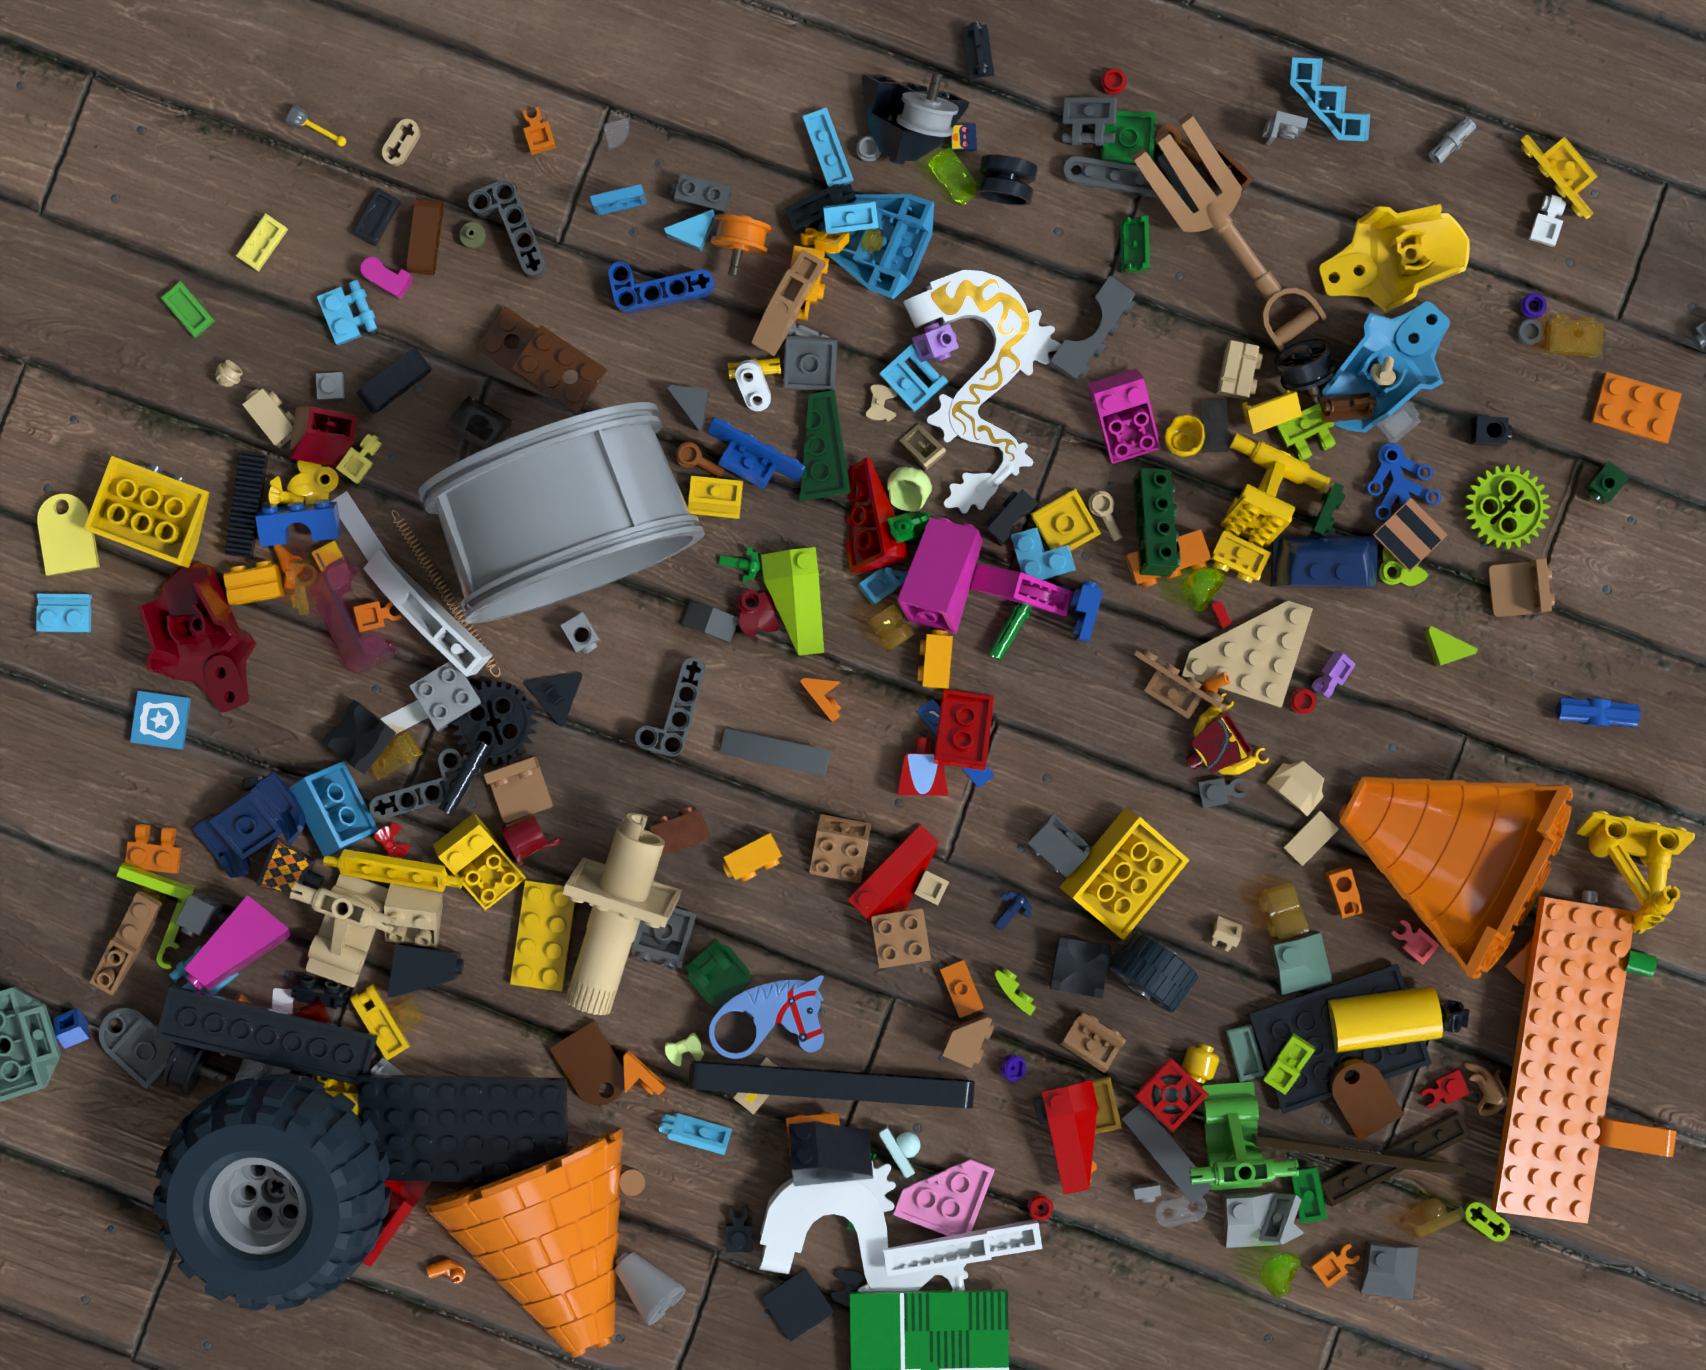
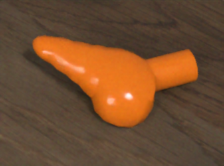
[273,544,305,589]

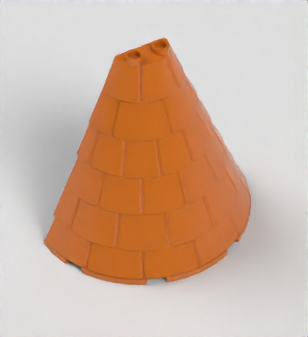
[1339,777,1573,979]
[425,1128,623,1358]

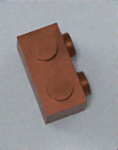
[650,806,711,856]

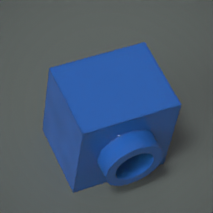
[53,1008,89,1049]

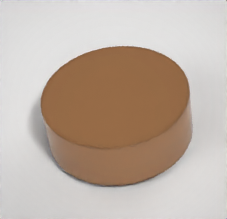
[619,1168,646,1196]

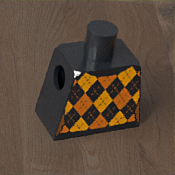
[256,839,325,894]

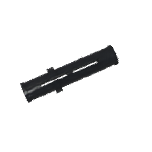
[438,739,491,816]

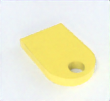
[37,494,100,576]

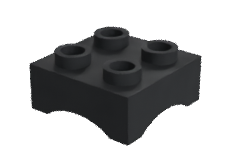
[985,489,1038,546]
[322,699,396,775]
[1049,936,1112,998]

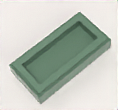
[1225,1024,1265,1082]

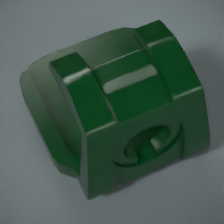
[682,937,751,1007]

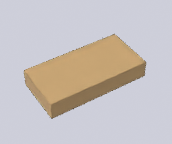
[1283,811,1339,866]

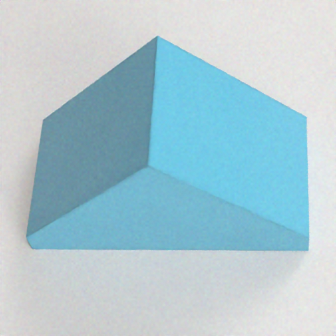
[664,209,715,252]

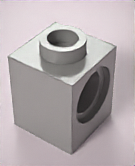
[560,612,601,655]

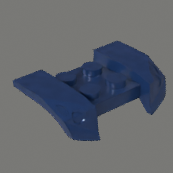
[192,771,305,878]

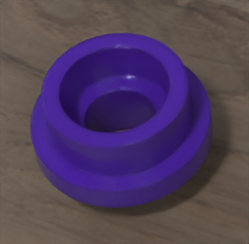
[1520,293,1547,319]

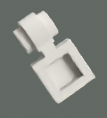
[1529,195,1566,247]

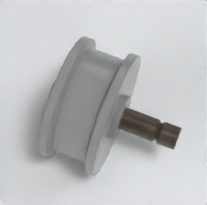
[896,72,959,137]

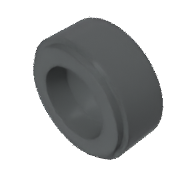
[1516,319,1544,346]

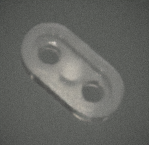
[1154,1195,1207,1227]

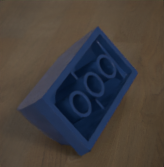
[1271,535,1377,589]

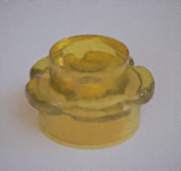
[862,229,884,254]

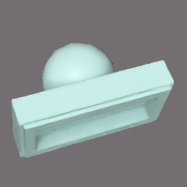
[879,1125,920,1178]

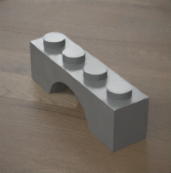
[1049,276,1136,382]

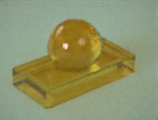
[1412,1198,1466,1239]

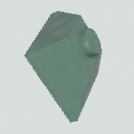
[1270,932,1333,995]

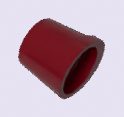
[500,814,561,868]

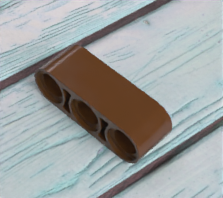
[407,198,444,275]

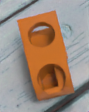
[1324,866,1363,919]

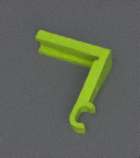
[116,862,194,969]

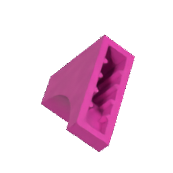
[970,564,1073,617]

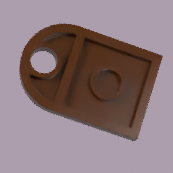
[549,1020,624,1105]
[1330,1059,1405,1141]

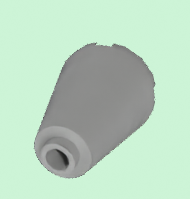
[615,1252,686,1326]

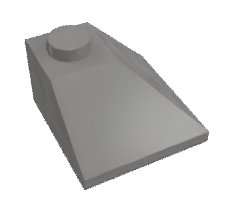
[1223,1192,1278,1248]

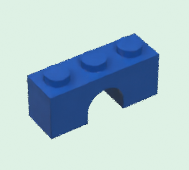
[255,499,342,547]

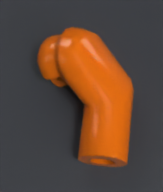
[1201,672,1230,702]
[426,1259,465,1283]

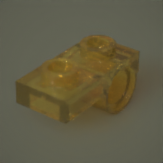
[285,559,317,616]
[370,732,424,781]

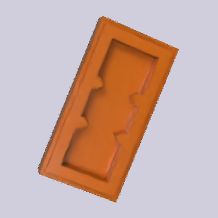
[940,959,984,1018]

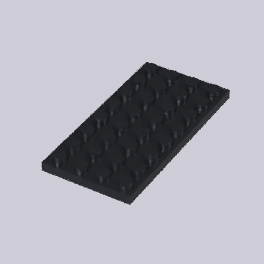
[357,1074,569,1183]

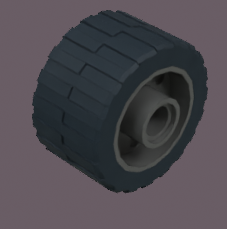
[1109,931,1198,1013]

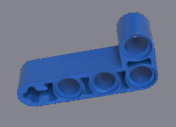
[608,262,715,314]

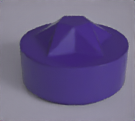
[1000,1054,1026,1082]

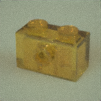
[1544,315,1604,358]

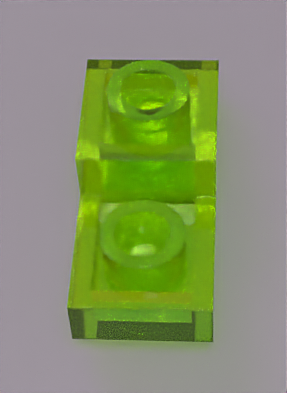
[928,147,977,206]

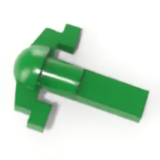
[719,546,761,583]

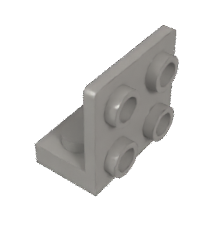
[409,661,481,732]

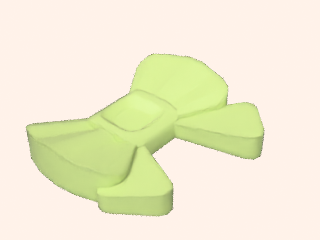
[665,1033,704,1066]

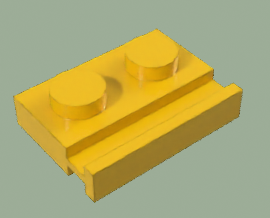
[688,476,743,519]

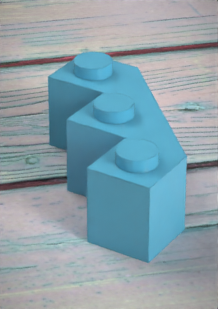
[1290,57,1370,141]

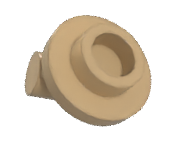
[1370,356,1396,385]

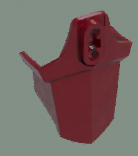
[138,563,257,713]

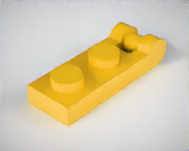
[350,984,410,1060]

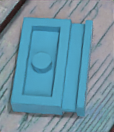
[36,594,92,633]

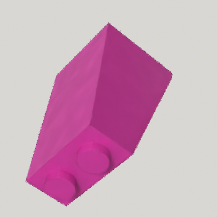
[898,517,983,634]
[184,895,291,992]

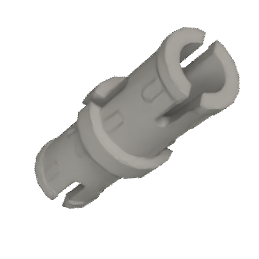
[1428,117,1476,165]

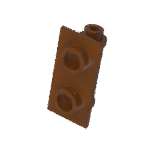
[1319,393,1377,423]

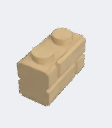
[1216,340,1263,400]

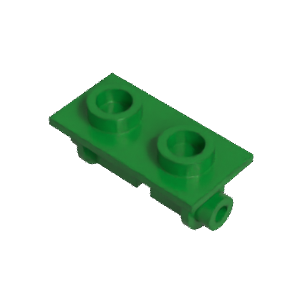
[887,512,932,543]

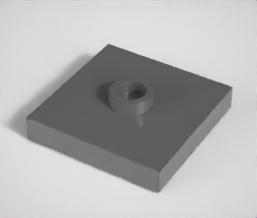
[783,335,838,391]

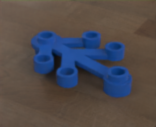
[1366,443,1441,521]

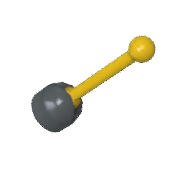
[285,104,346,147]

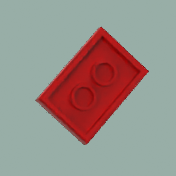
[933,689,994,771]

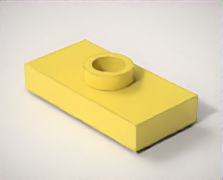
[236,213,288,272]

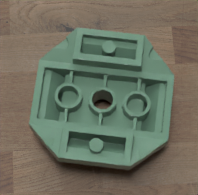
[0,987,61,1102]

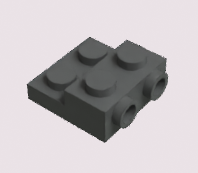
[631,908,697,970]

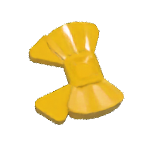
[268,476,305,505]

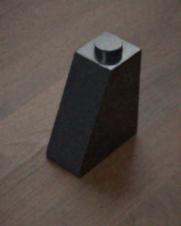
[387,943,464,998]

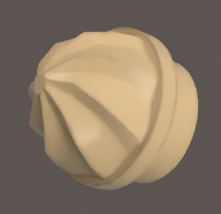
[215,360,243,387]

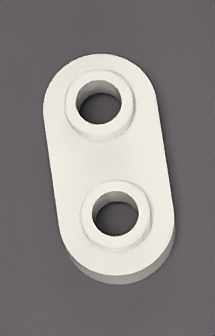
[735,360,771,411]

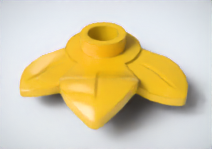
[287,461,339,505]

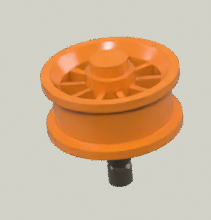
[711,214,772,277]

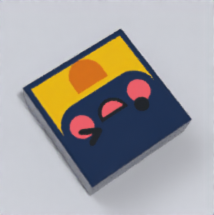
[950,123,977,152]

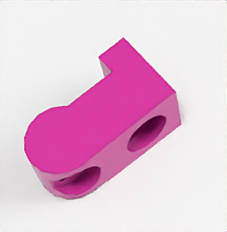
[361,257,414,300]

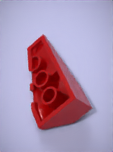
[846,457,908,573]
[847,824,939,923]

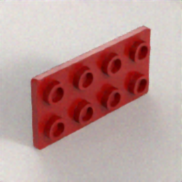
[363,1180,432,1267]

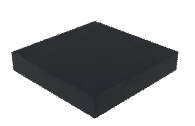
[762,1267,834,1342]

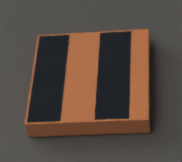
[1372,498,1447,572]

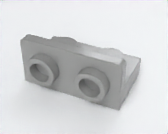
[1262,111,1308,146]

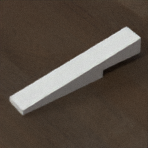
[883,1219,1042,1277]

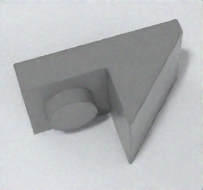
[1259,1193,1303,1244]

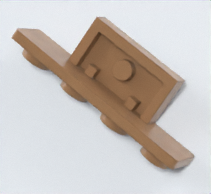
[1133,649,1227,719]

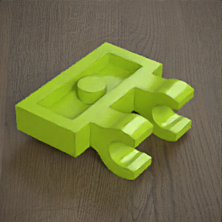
[1276,403,1336,461]

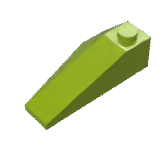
[761,547,824,656]

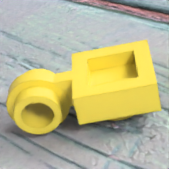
[336,434,382,484]

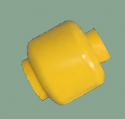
[1181,1042,1220,1083]

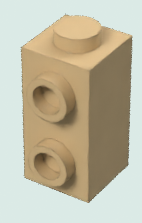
[242,389,295,448]

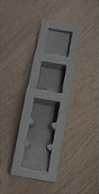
[719,728,831,776]
[1122,1103,1213,1204]

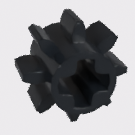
[1440,1000,1470,1033]

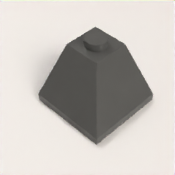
[1360,1240,1418,1299]

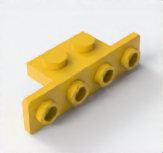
[1520,134,1598,219]

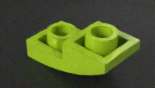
[994,968,1036,1016]

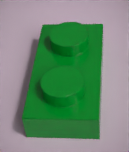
[1292,1166,1328,1223]

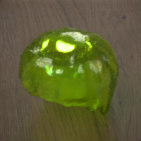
[1182,567,1226,612]
[1259,1252,1301,1298]

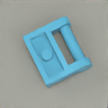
[879,343,949,413]

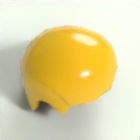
[1165,414,1205,457]

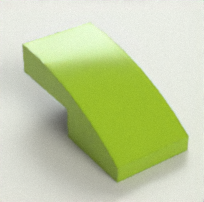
[1263,1033,1315,1095]

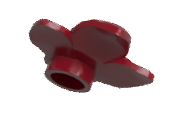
[737,590,779,638]

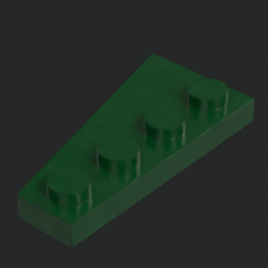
[799,390,851,502]

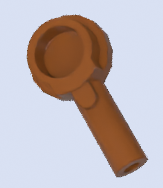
[1155,125,1201,166]
[675,442,725,478]

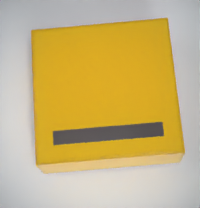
[311,540,348,576]

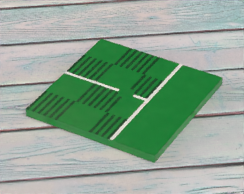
[850,1289,1009,1370]

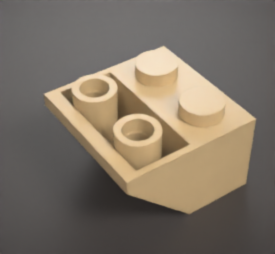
[384,884,443,948]

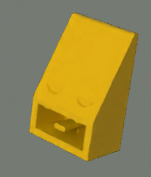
[433,813,527,911]

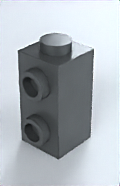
[671,173,732,214]

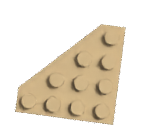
[1181,601,1313,708]

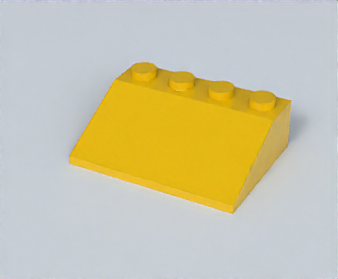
[84,456,210,568]
[1059,807,1189,940]

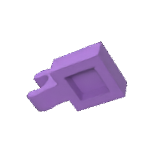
[1312,650,1356,698]

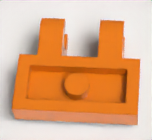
[125,824,182,874]

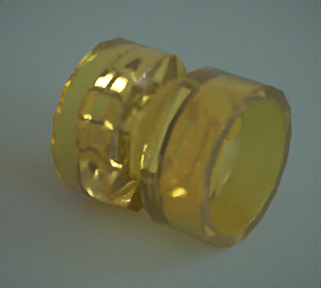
[867,604,915,652]

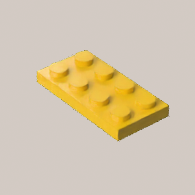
[510,880,576,992]

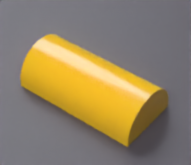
[1328,986,1443,1053]

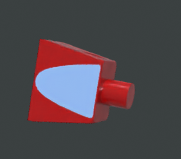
[898,738,948,796]

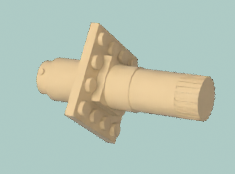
[562,813,682,1015]

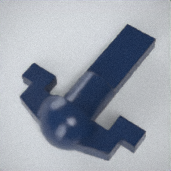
[995,891,1032,930]

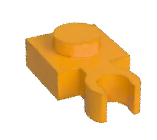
[801,228,849,254]

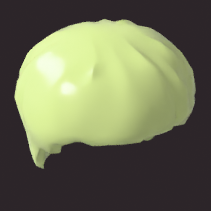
[887,467,932,512]

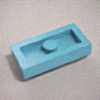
[823,200,879,234]

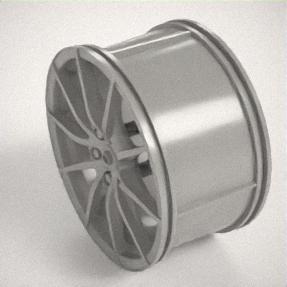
[418,402,705,623]

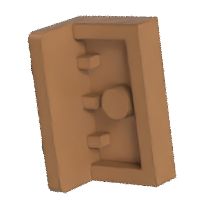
[1060,1012,1126,1073]

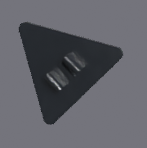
[526,672,583,726]

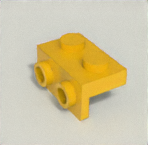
[1210,531,1271,583]

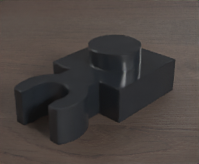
[725,1206,753,1253]

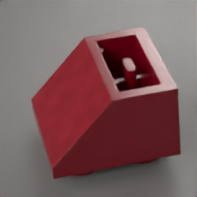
[289,406,357,468]

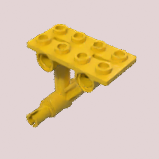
[1220,433,1331,548]
[1576,811,1695,934]

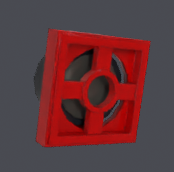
[1134,1057,1209,1132]

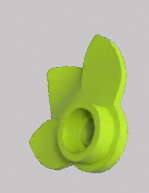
[1379,547,1428,586]

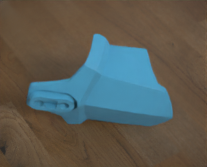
[1322,301,1450,433]

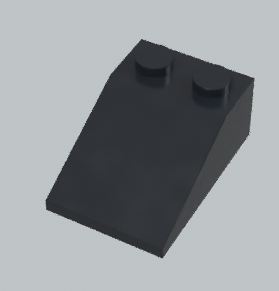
[789,1122,873,1186]

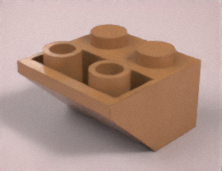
[941,1013,995,1068]

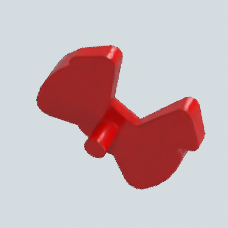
[373,823,410,858]

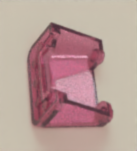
[309,557,400,673]

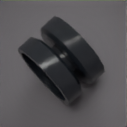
[975,154,1038,206]

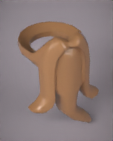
[1463,1063,1509,1116]

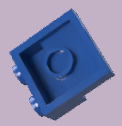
[1070,580,1104,643]

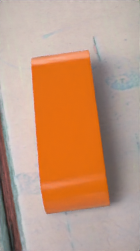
[1597,1118,1677,1157]

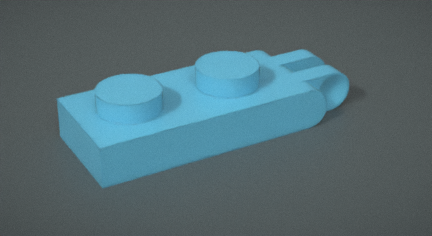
[658,1113,732,1155]

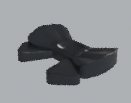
[831,1268,865,1307]

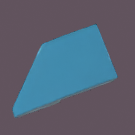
[858,567,909,606]

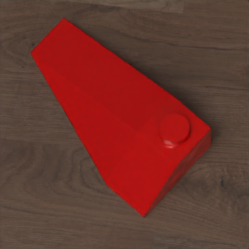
[1041,1080,1098,1195]

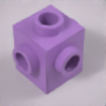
[912,322,959,362]

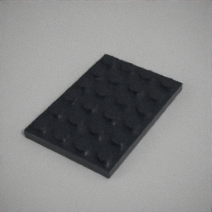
[1248,963,1432,1114]

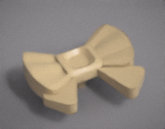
[865,385,897,422]

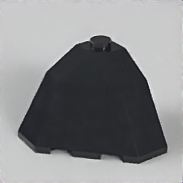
[862,74,969,164]

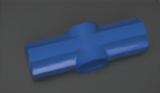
[1556,698,1640,727]

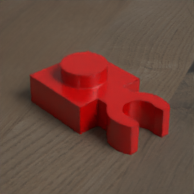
[1419,1069,1470,1108]

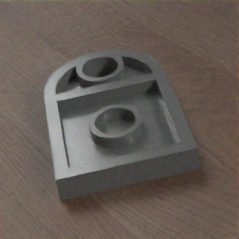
[99,1007,177,1089]

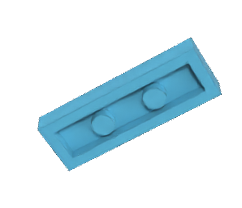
[802,107,854,188]

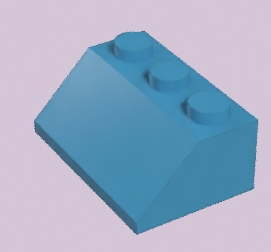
[289,761,379,857]

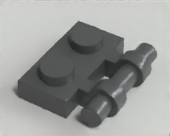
[1062,97,1117,146]

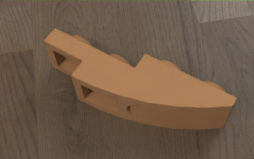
[751,249,826,356]
[90,890,163,996]

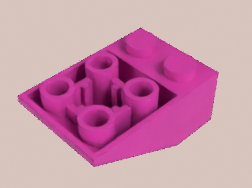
[1087,368,1161,464]

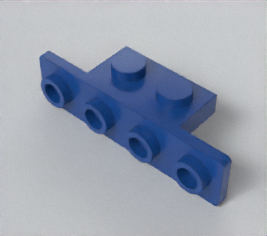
[708,417,805,489]

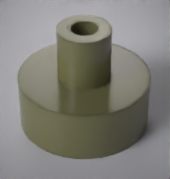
[460,222,487,250]

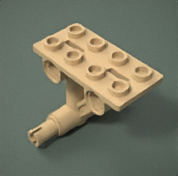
[290,873,397,987]

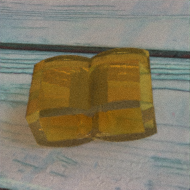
[1258,881,1309,941]

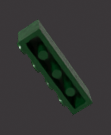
[1133,468,1180,577]

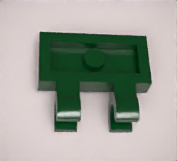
[1309,482,1345,537]

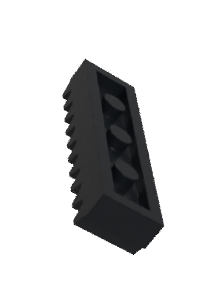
[224,452,269,559]

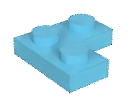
[1011,528,1076,580]

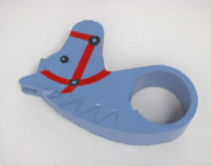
[709,975,824,1059]

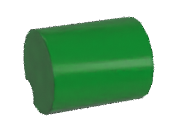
[1624,950,1657,977]

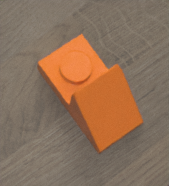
[800,678,841,723]
[623,1051,667,1095]

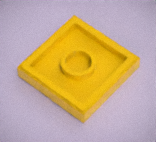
[1030,488,1101,551]

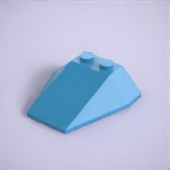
[817,194,934,299]

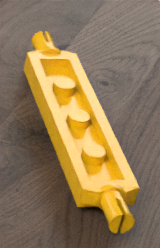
[323,849,463,892]

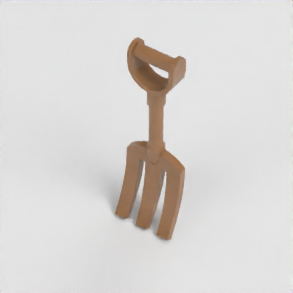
[1131,113,1327,352]

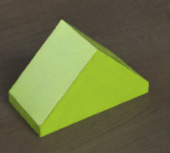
[1424,626,1478,666]

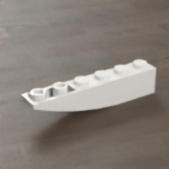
[363,549,493,676]

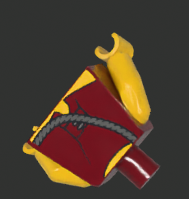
[1186,693,1269,775]

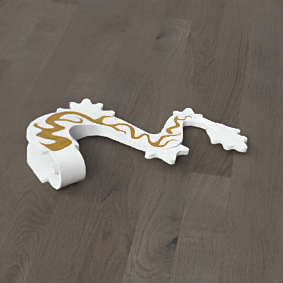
[903,270,1061,514]

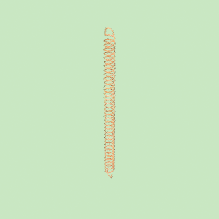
[392,510,501,677]

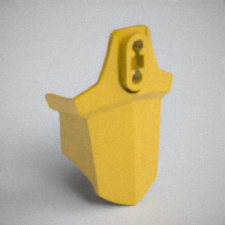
[1319,204,1470,313]

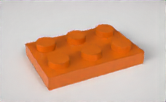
[1590,372,1682,444]

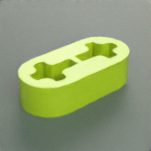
[1463,1200,1510,1242]

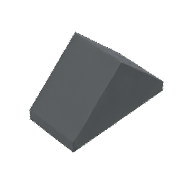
[667,385,709,432]
[681,600,738,642]

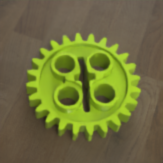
[1463,465,1550,550]

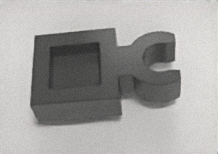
[1197,778,1246,808]

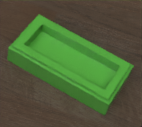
[160,281,215,338]

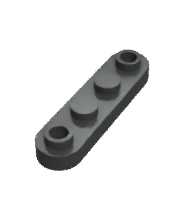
[1063,156,1166,197]

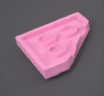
[893,1159,995,1236]

